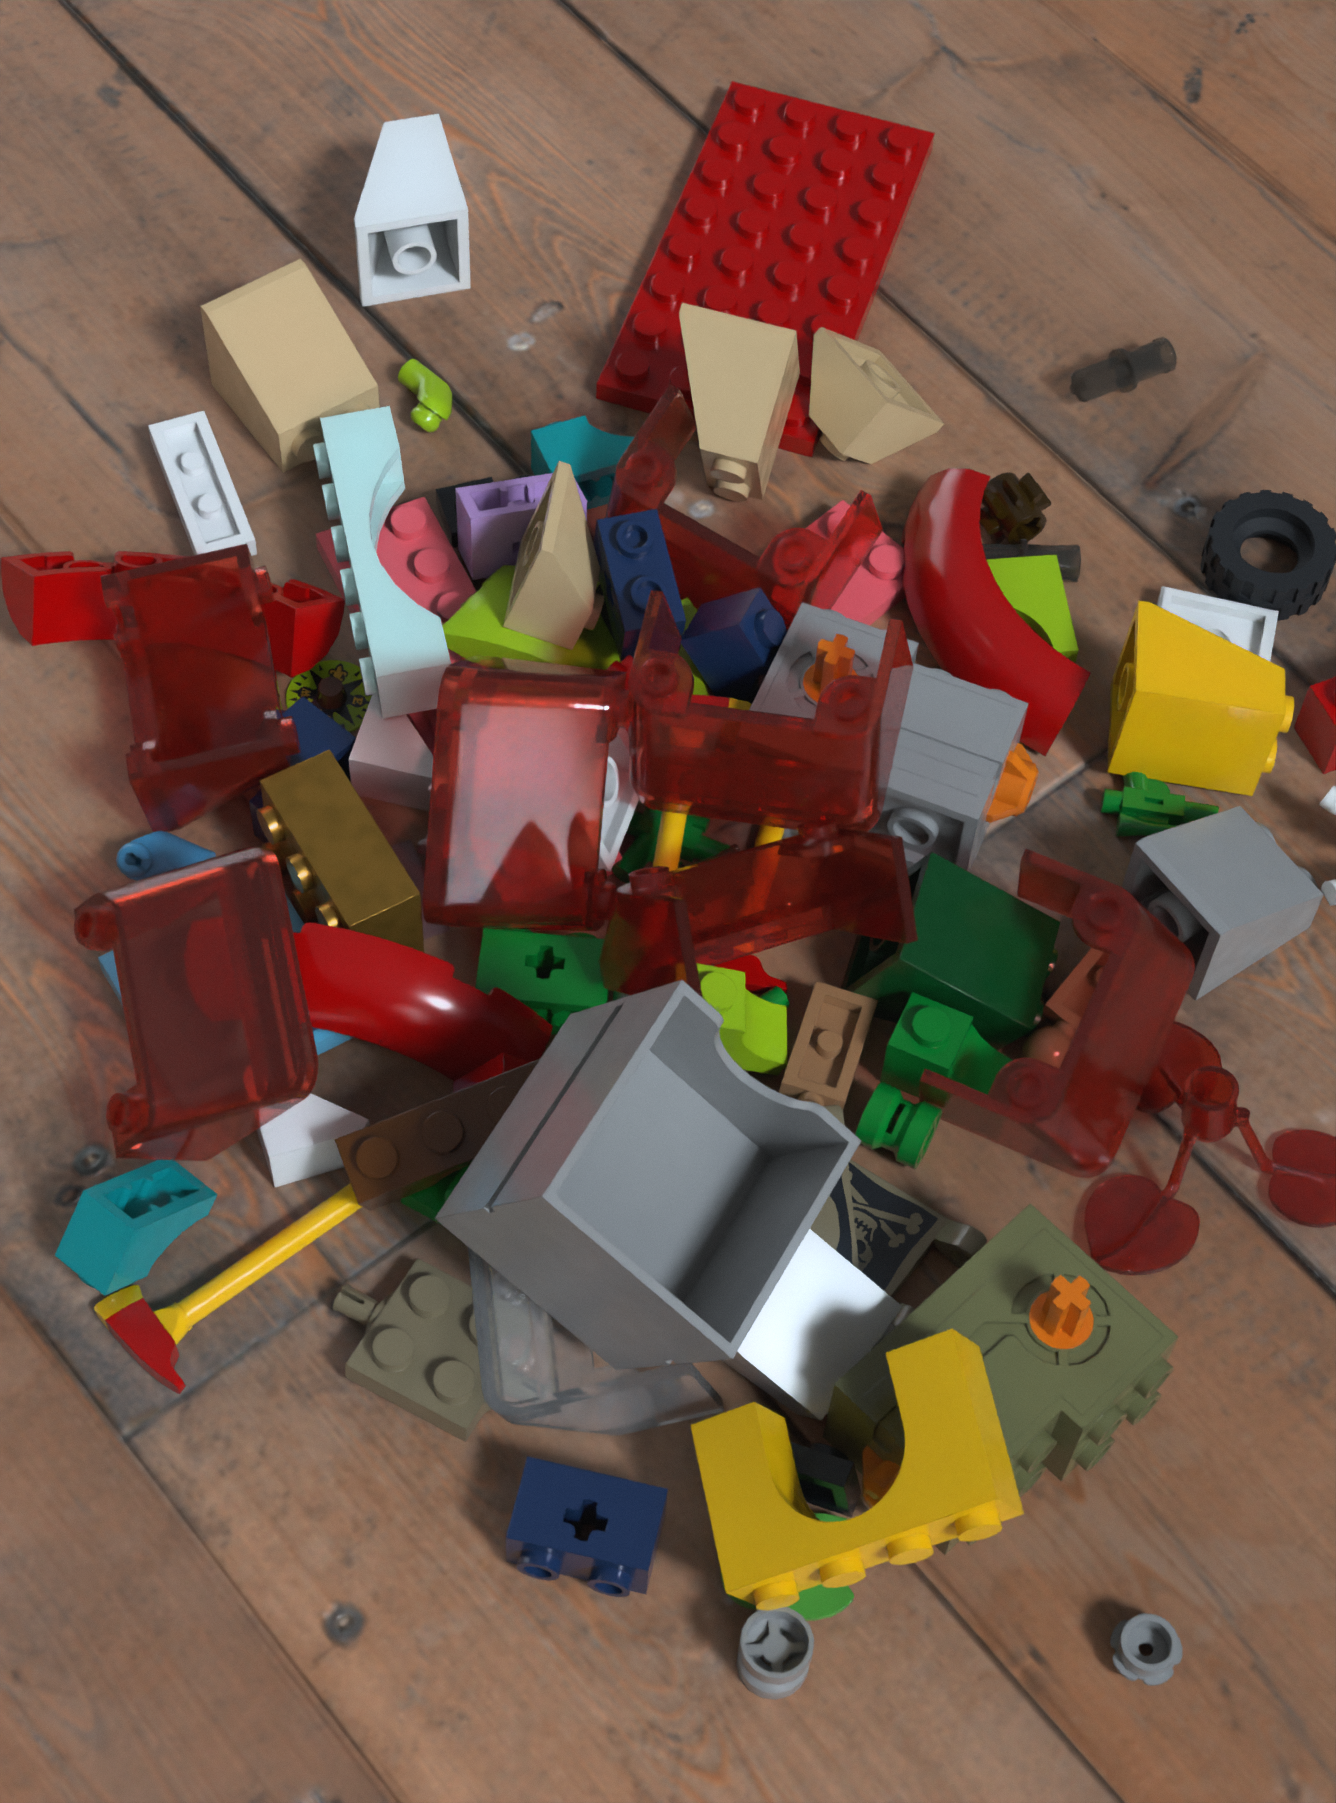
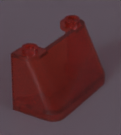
[101,544,301,832]
[423,655,634,931]

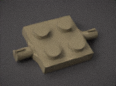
[333,1258,551,1442]

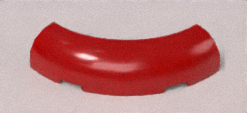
[901,468,1091,756]
[1,551,345,678]
[186,918,553,1081]

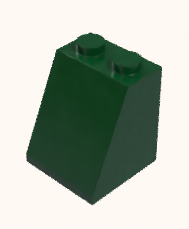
[841,851,1060,1051]

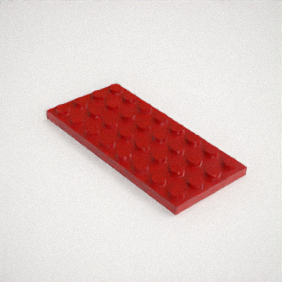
[596,81,935,458]

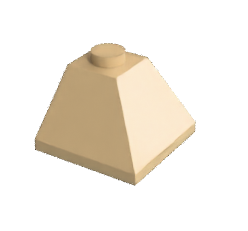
[809,327,944,464]
[503,461,604,650]

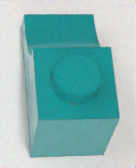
[531,415,665,510]
[55,1156,218,1296]

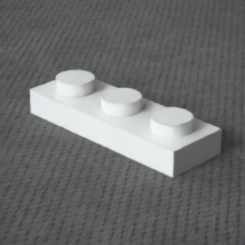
[148,411,257,563]

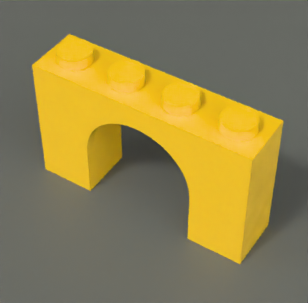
[690,1328,1024,1611]

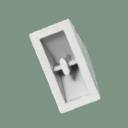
[349,694,442,813]
[244,1066,370,1188]

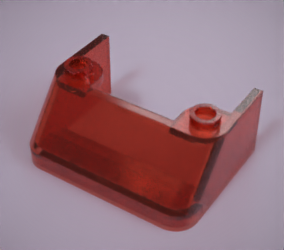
[605,384,883,630]
[628,590,914,837]
[598,819,918,997]
[919,849,1195,1178]

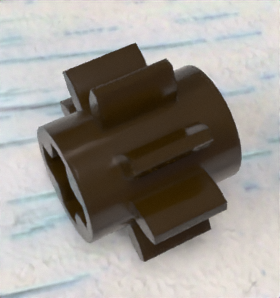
[980,472,1051,545]

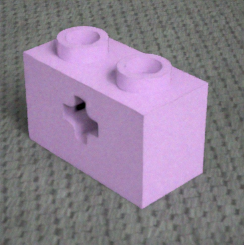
[455,473,587,580]

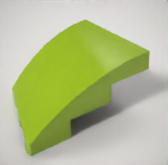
[442,565,622,691]

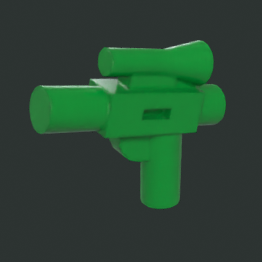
[1100,772,1219,837]
[612,793,734,884]

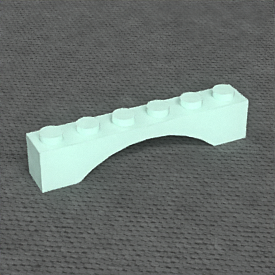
[313,406,457,718]

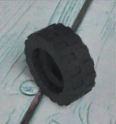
[1200,490,1336,621]

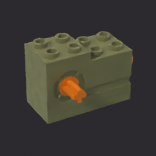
[823,1203,1178,1555]

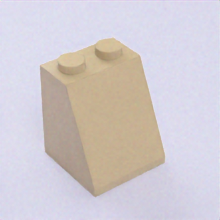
[200,259,380,473]
[679,303,800,502]

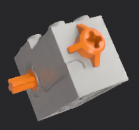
[731,602,1039,872]

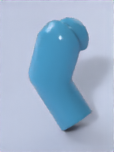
[116,831,216,881]

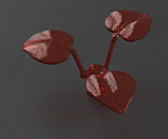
[1084,1001,1336,1276]

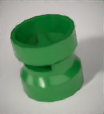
[855,1081,943,1170]

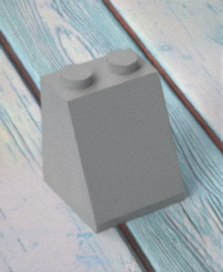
[1114,806,1324,1001]

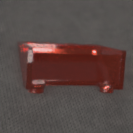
[74,846,318,1161]

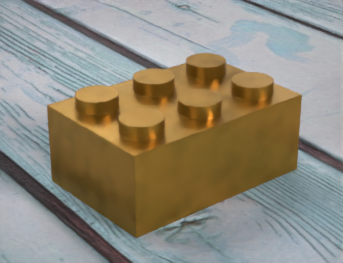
[256,749,425,953]

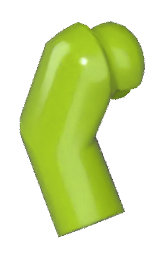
[398,358,453,433]

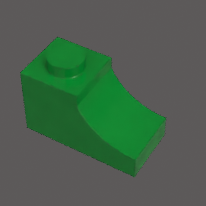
[880,992,1028,1132]

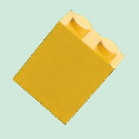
[1107,600,1294,796]

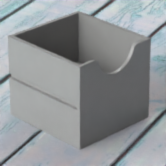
[435,980,861,1370]

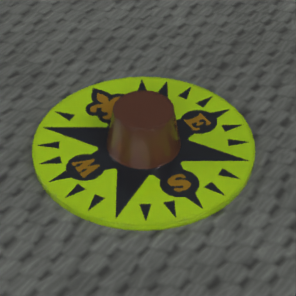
[286,660,372,732]

